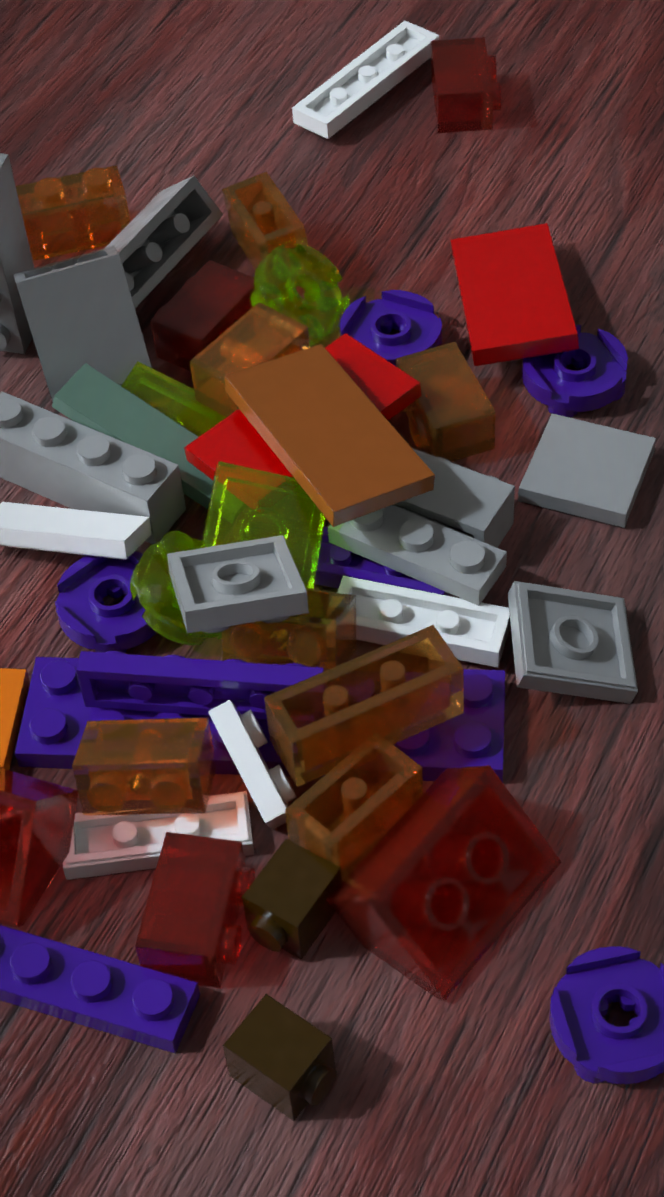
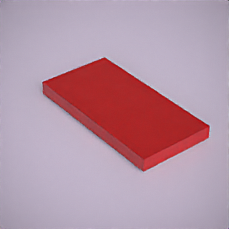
[450,223,579,366]
[184,333,421,516]

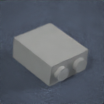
[13,246,154,402]

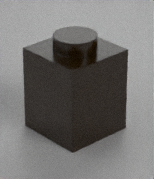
[242,839,344,960]
[223,994,337,1121]

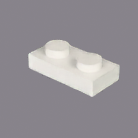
[208,700,297,830]

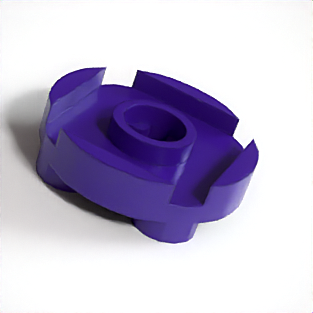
[340,290,442,378]
[522,324,628,418]
[55,551,172,653]
[549,946,664,1084]

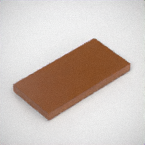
[225,344,435,527]

